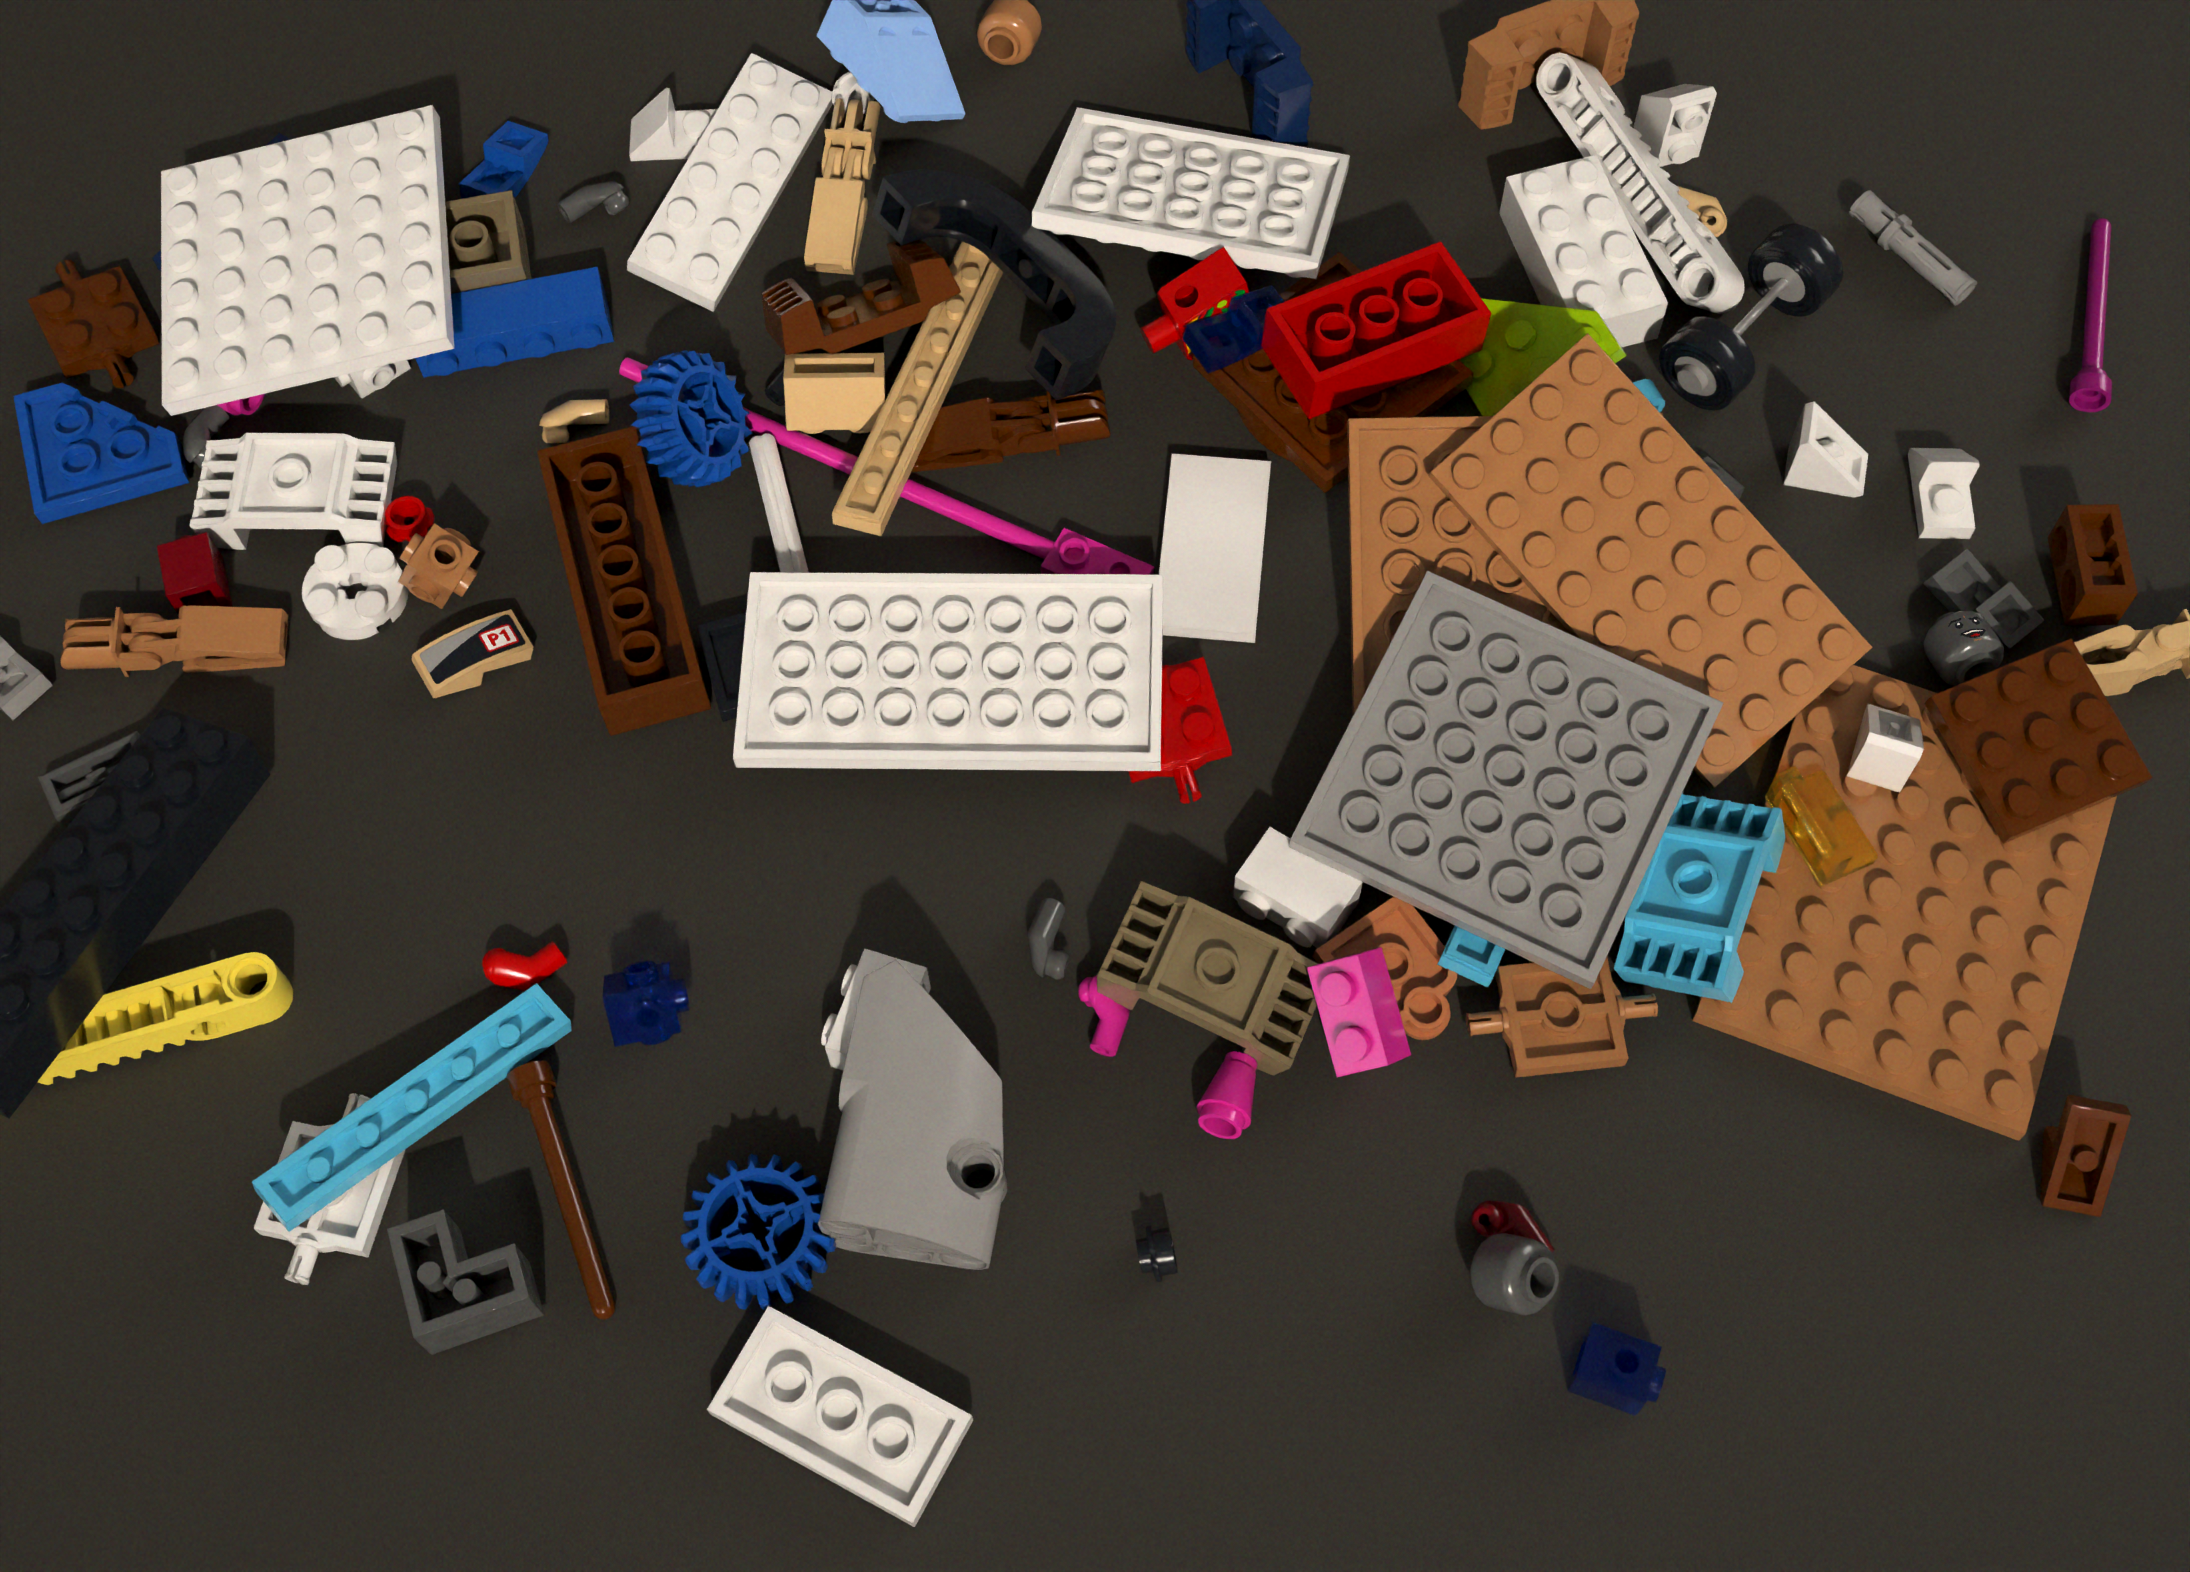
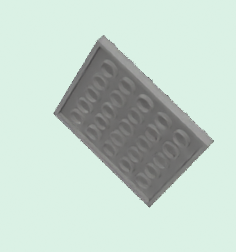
[1289,571,1723,989]

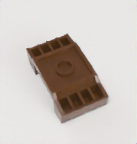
[761,239,961,355]

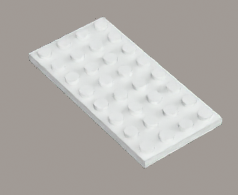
[733,572,1163,771]

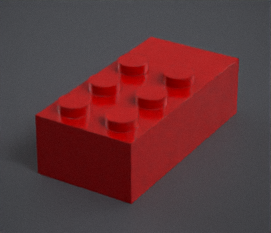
[1261,241,1492,419]

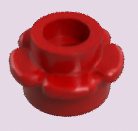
[385,496,435,542]

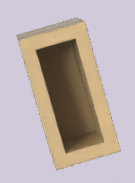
[783,353,886,434]

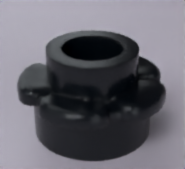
[1136,1225,1178,1282]

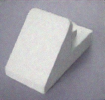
[629,88,718,161]
[1908,448,1980,539]

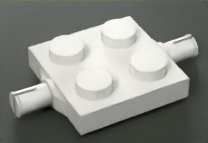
[254,1093,405,1285]

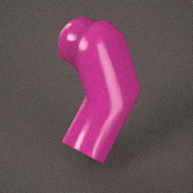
[1078,975,1130,1057]

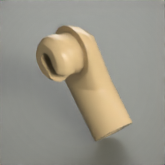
[1676,185,1727,237]
[539,399,610,443]

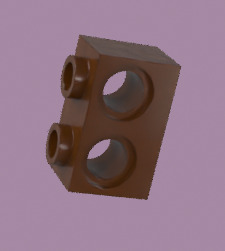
[2047,504,2138,626]

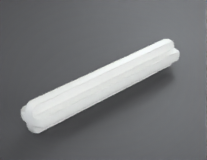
[749,433,809,573]

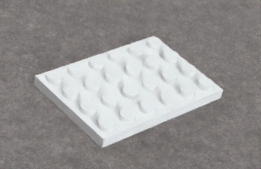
[1032,107,1350,279]

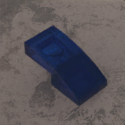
[1182,285,1285,373]

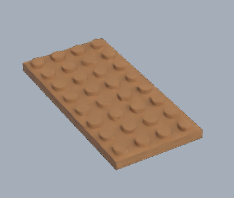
[1428,333,1873,789]

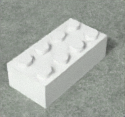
[1499,155,1668,347]

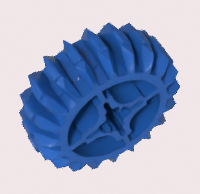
[630,350,752,487]
[681,1154,836,1310]

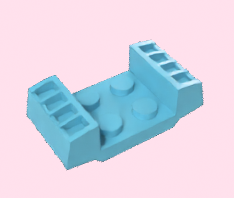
[1614,793,1786,1003]

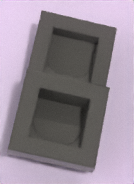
[1923,549,2044,652]

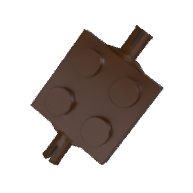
[27,260,159,388]

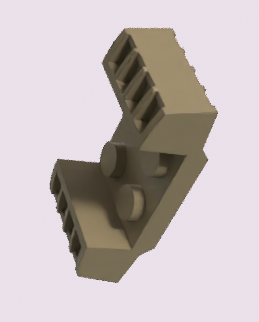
[1097,881,1318,1076]

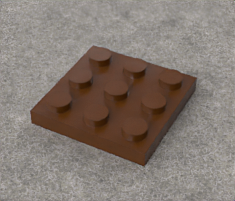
[1924,638,2153,844]

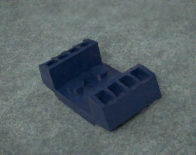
[1185,0,1313,147]

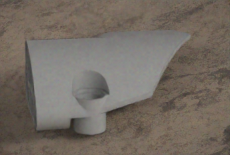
[818,960,1007,1270]

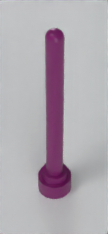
[2069,218,2112,412]

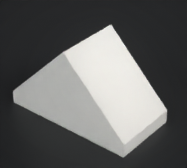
[1783,401,1868,498]
[1847,704,1924,793]

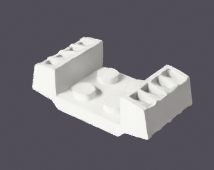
[189,433,397,550]

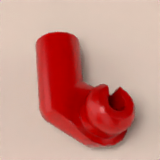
[482,941,568,991]

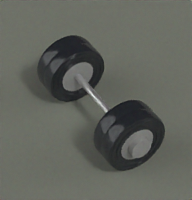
[1659,224,1843,411]

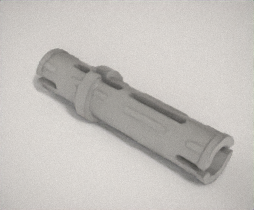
[1849,190,1977,306]

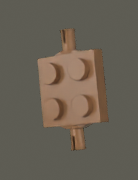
[1466,957,1658,1078]

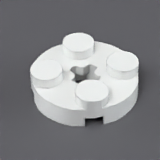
[302,543,409,640]

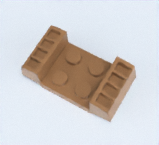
[1458,0,1639,130]

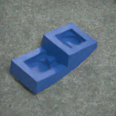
[459,121,549,199]

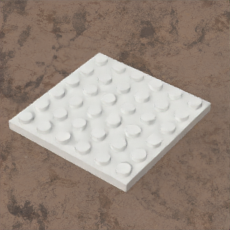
[161,105,455,416]

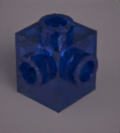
[602,960,690,1047]

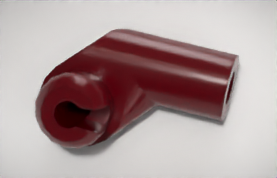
[1471,1200,1555,1252]

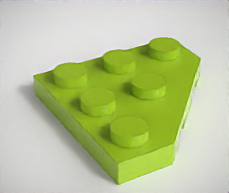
[1459,298,1627,416]

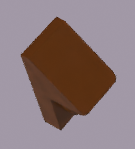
[2040,1095,2132,1217]

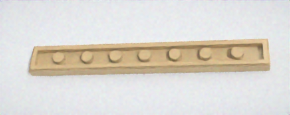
[832,241,1003,536]

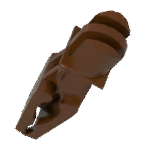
[911,390,1111,472]

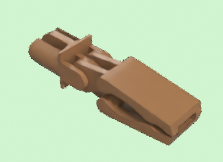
[61,606,289,677]

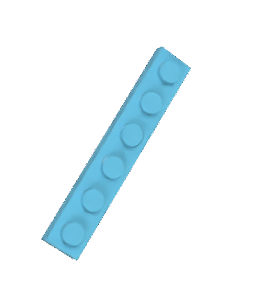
[252,983,572,1232]

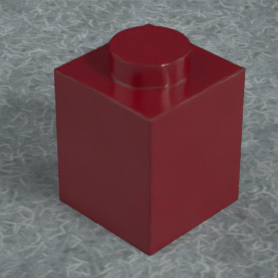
[157,532,233,615]

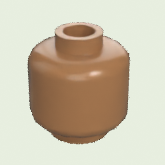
[977,0,1042,65]

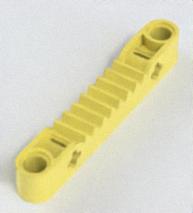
[37,952,293,1085]

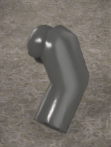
[183,405,229,470]

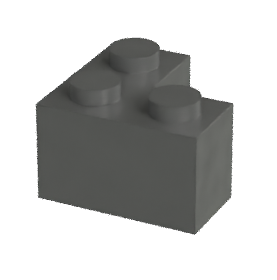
[387,1209,544,1355]

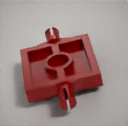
[1128,657,1232,804]

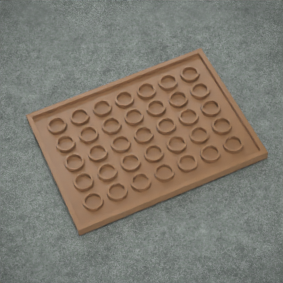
[1692,665,2117,1141]

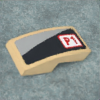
[412,609,533,699]

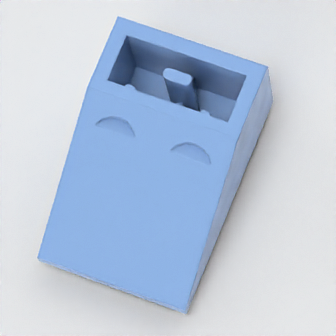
[816,0,965,123]

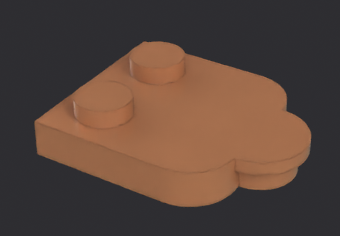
[1312,896,1458,1040]

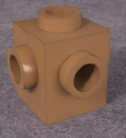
[398,523,479,609]

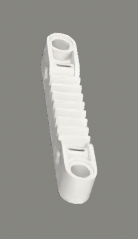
[1536,52,1744,314]

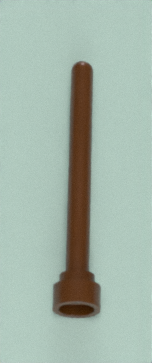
[506,1061,616,1320]

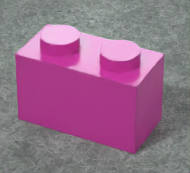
[1307,947,1411,1077]

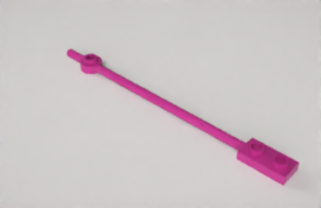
[619,357,1154,575]

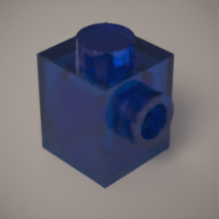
[1568,1322,1666,1416]

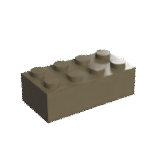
[445,190,532,294]

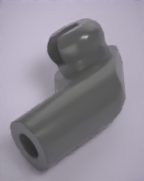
[557,181,630,224]
[1028,898,1070,980]

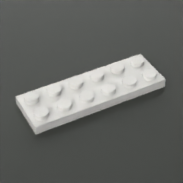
[627,53,832,312]

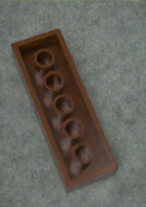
[537,426,712,736]

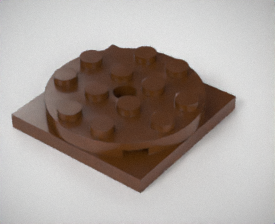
[1193,252,1474,493]

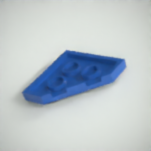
[13,383,190,524]

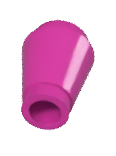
[1197,1051,1258,1139]

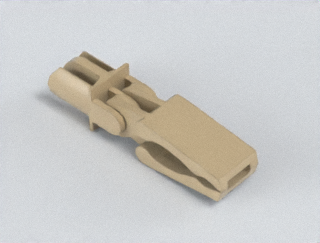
[804,98,881,275]
[2074,609,2190,696]

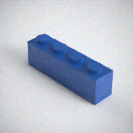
[415,267,614,378]

